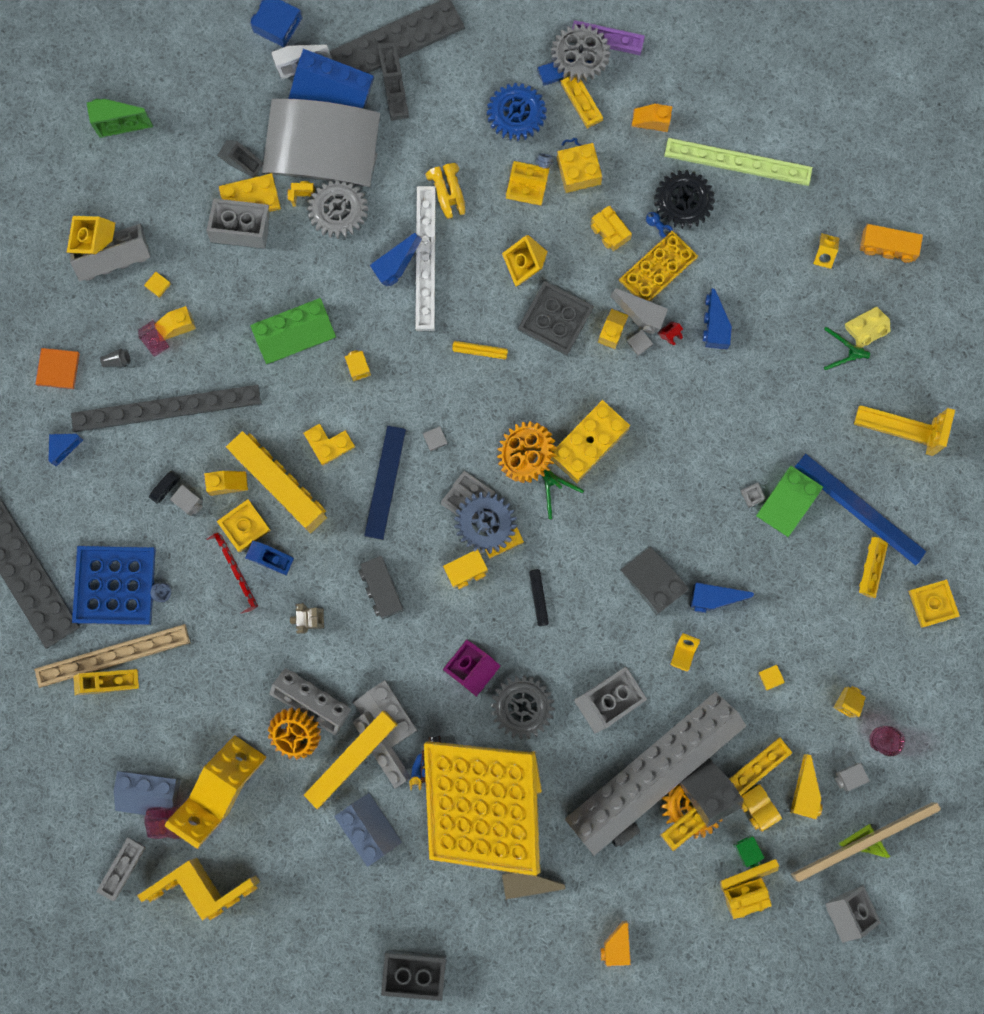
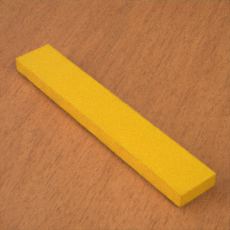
[304,710,398,809]

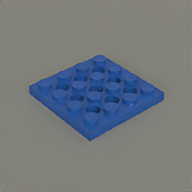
[72,546,156,625]

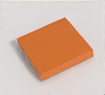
[35,348,80,389]

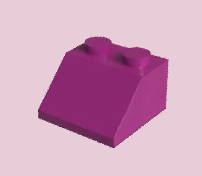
[443,640,501,697]

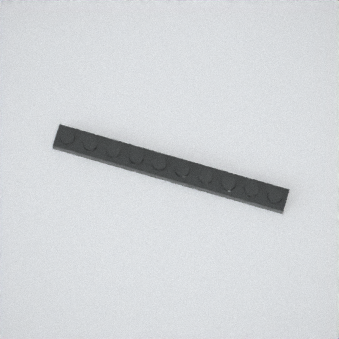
[71,385,261,432]

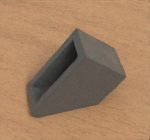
[217,140,263,178]

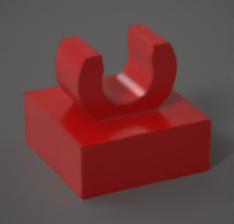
[658,321,683,345]

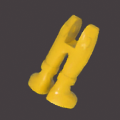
[425,163,465,219]

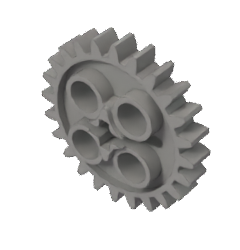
[551,24,610,82]

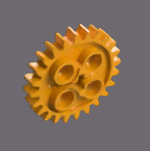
[497,421,557,483]

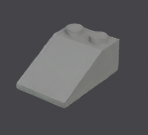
[574,667,647,733]

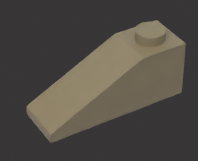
[502,871,565,899]

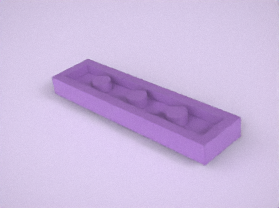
[572,20,645,55]

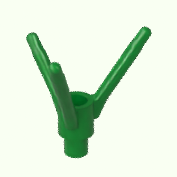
[824,327,870,370]
[542,470,584,520]

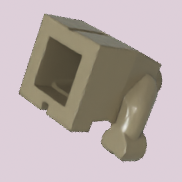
[290,603,324,634]

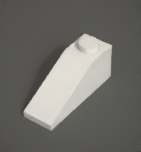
[271,45,332,80]

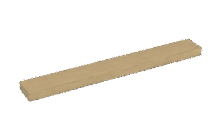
[34,624,190,688]
[791,802,941,882]

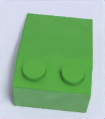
[86,99,153,138]
[756,466,823,537]

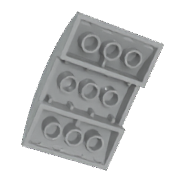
[262,99,380,187]

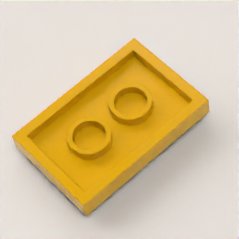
[218,173,281,212]

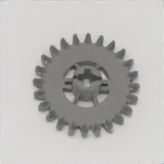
[307,180,368,239]

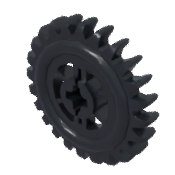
[654,170,715,229]

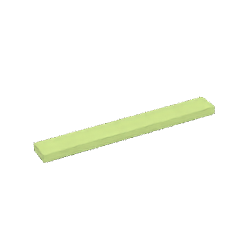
[664,138,813,186]

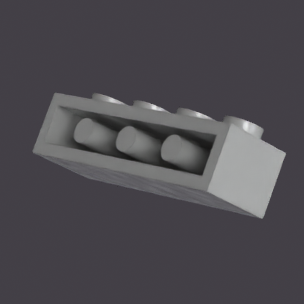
[269,668,351,735]

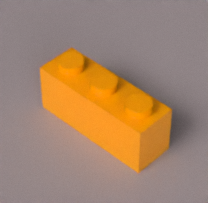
[860,224,923,263]

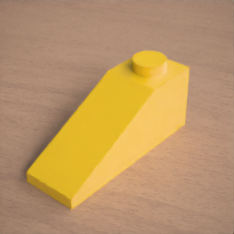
[73,669,139,695]
[790,754,823,820]

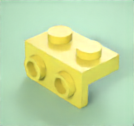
[845,306,891,348]

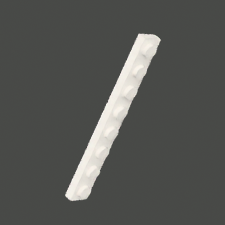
[416,186,436,331]

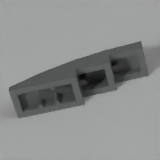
[377,42,409,121]

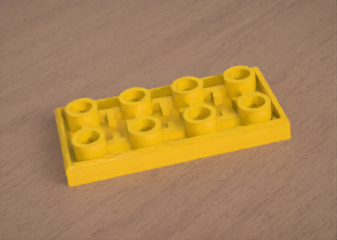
[619,230,698,301]

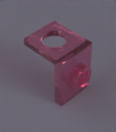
[138,320,169,357]

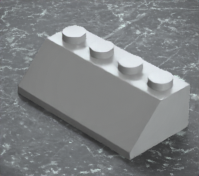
[70,223,150,282]

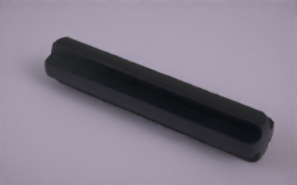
[529,569,549,626]

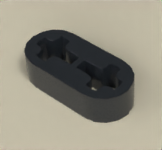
[149,470,181,504]

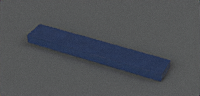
[364,426,406,540]

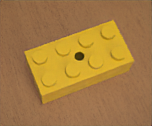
[551,400,630,484]

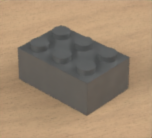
[381,950,447,1001]

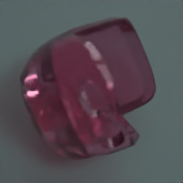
[869,726,905,757]

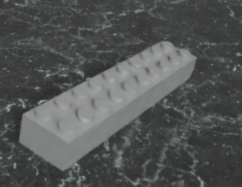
[564,692,746,856]

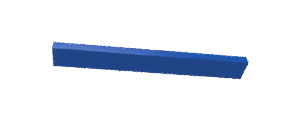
[795,454,926,566]

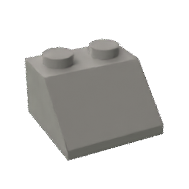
[825,885,881,943]

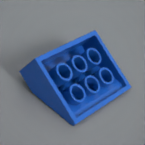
[288,48,375,109]

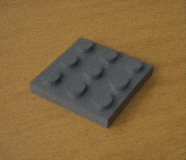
[518,281,594,356]

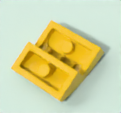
[506,161,550,206]

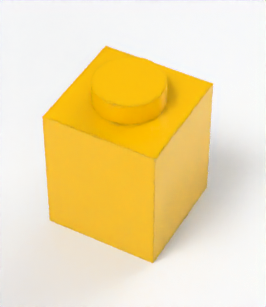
[344,350,371,382]

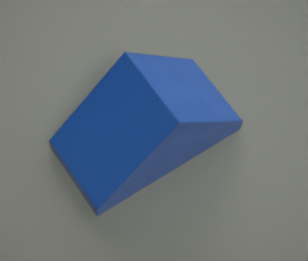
[48,434,83,467]

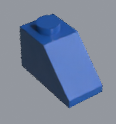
[245,541,294,576]

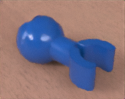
[646,212,673,238]

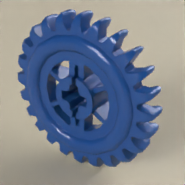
[487,83,547,141]

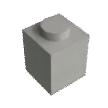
[170,485,203,516]
[835,763,870,791]

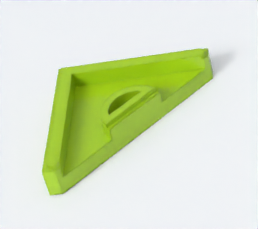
[838,824,890,858]

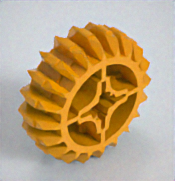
[268,707,321,760]

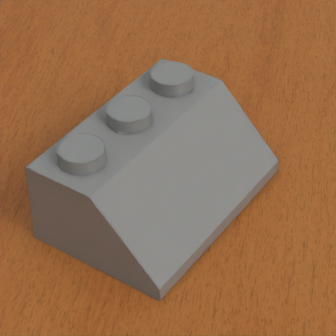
[207,198,269,249]
[354,680,418,747]

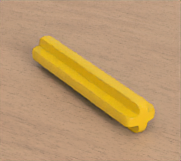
[452,341,508,359]

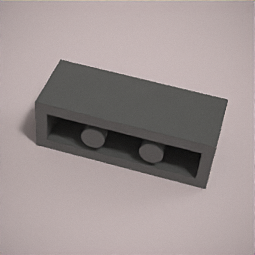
[358,556,404,620]

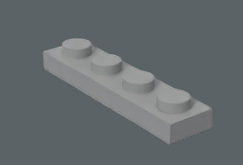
[353,711,411,789]

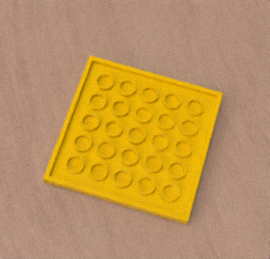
[424,741,540,876]

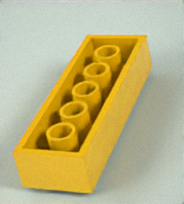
[226,431,327,534]

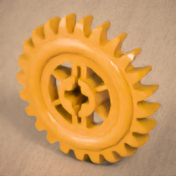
[660,784,723,839]

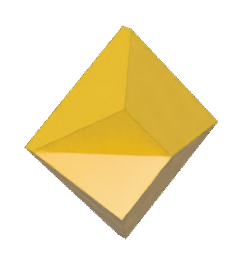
[502,235,548,287]

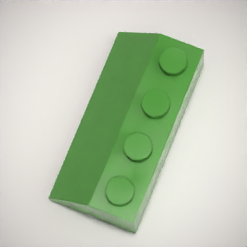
[250,298,336,365]

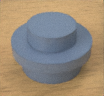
[535,153,554,168]

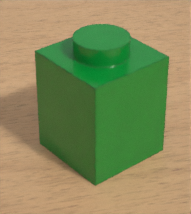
[733,835,765,869]

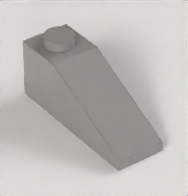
[610,288,668,334]

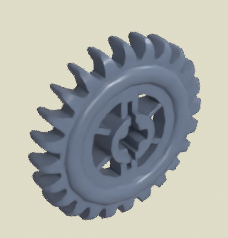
[454,491,517,554]

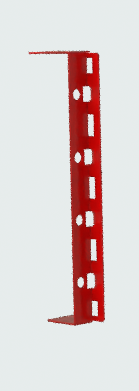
[206,533,258,614]

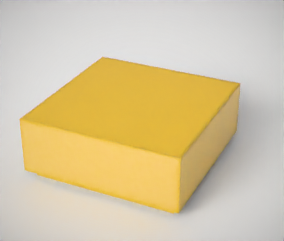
[144,271,171,298]
[758,665,785,690]

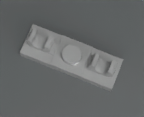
[96,837,146,902]

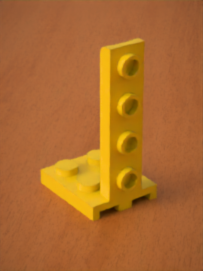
[854,406,955,456]

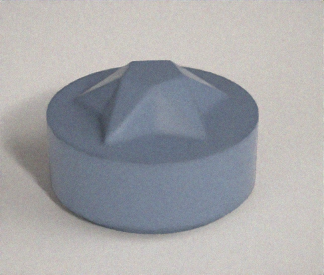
[151,583,171,602]

